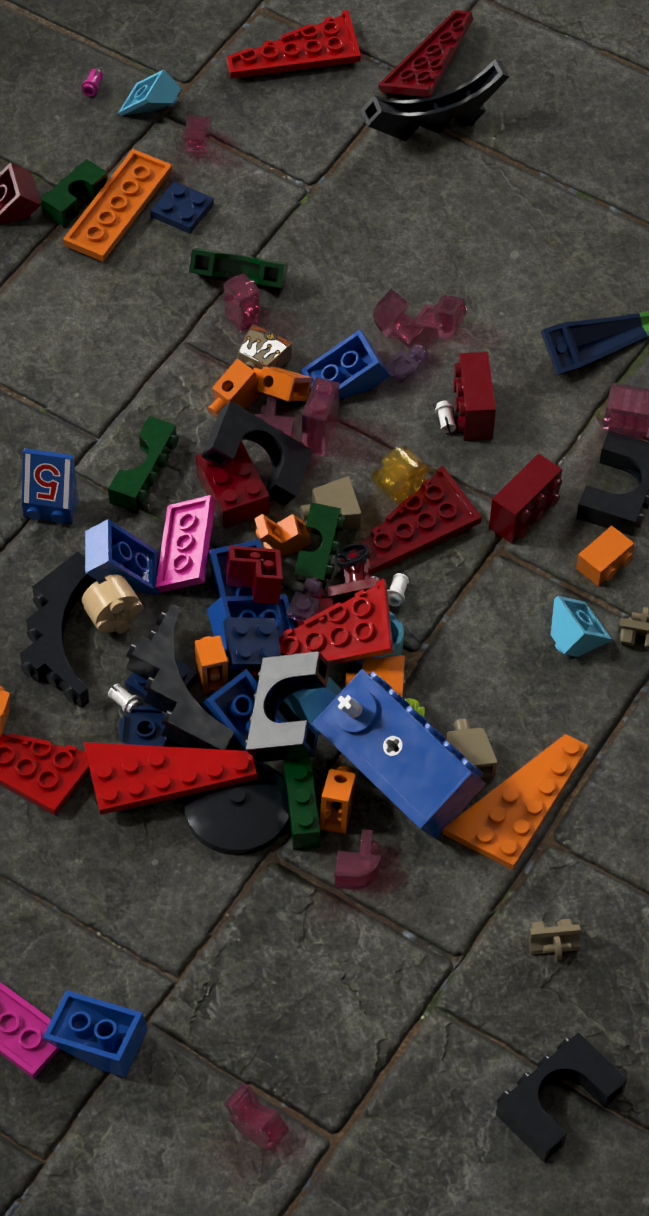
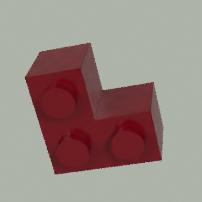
[226,546,283,605]

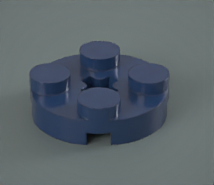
[119,705,170,747]

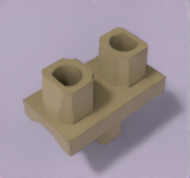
[618,607,649,650]
[529,919,581,961]

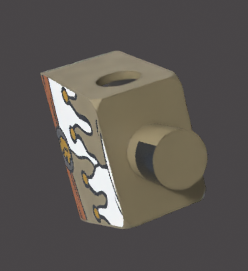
[238,325,292,370]

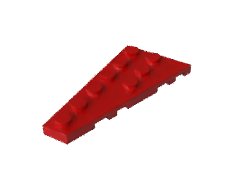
[227,10,361,79]
[240,578,393,680]
[0,733,90,816]
[84,742,257,815]

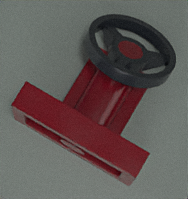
[328,543,379,604]

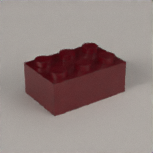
[453,352,496,441]
[195,441,270,529]
[489,453,562,544]

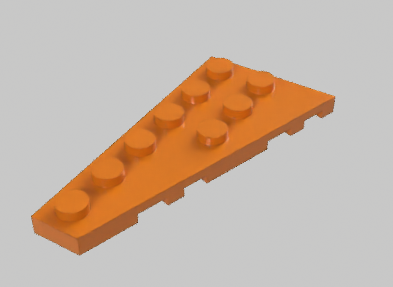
[442,734,589,870]

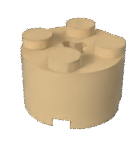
[82,575,144,634]

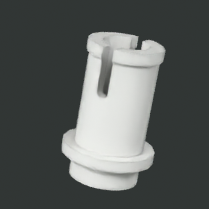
[435,401,456,433]
[387,573,409,606]
[108,684,141,714]

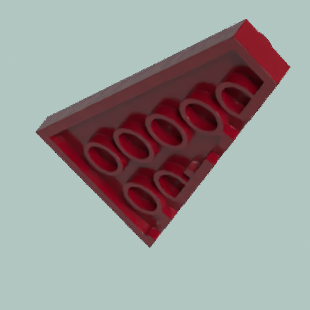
[378,10,474,97]
[340,465,482,575]

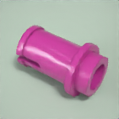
[81,69,103,97]

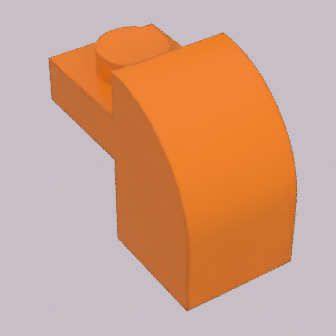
[255,514,312,556]

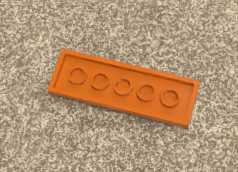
[63,149,172,262]

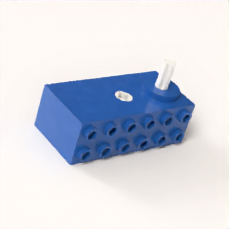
[312,669,486,839]

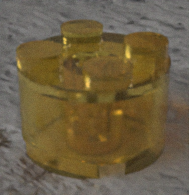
[371,445,428,505]

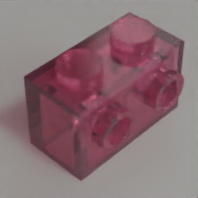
[224,273,260,332]

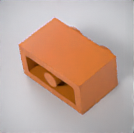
[576,526,634,586]
[195,635,228,694]

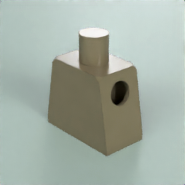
[300,476,362,530]
[446,719,497,778]

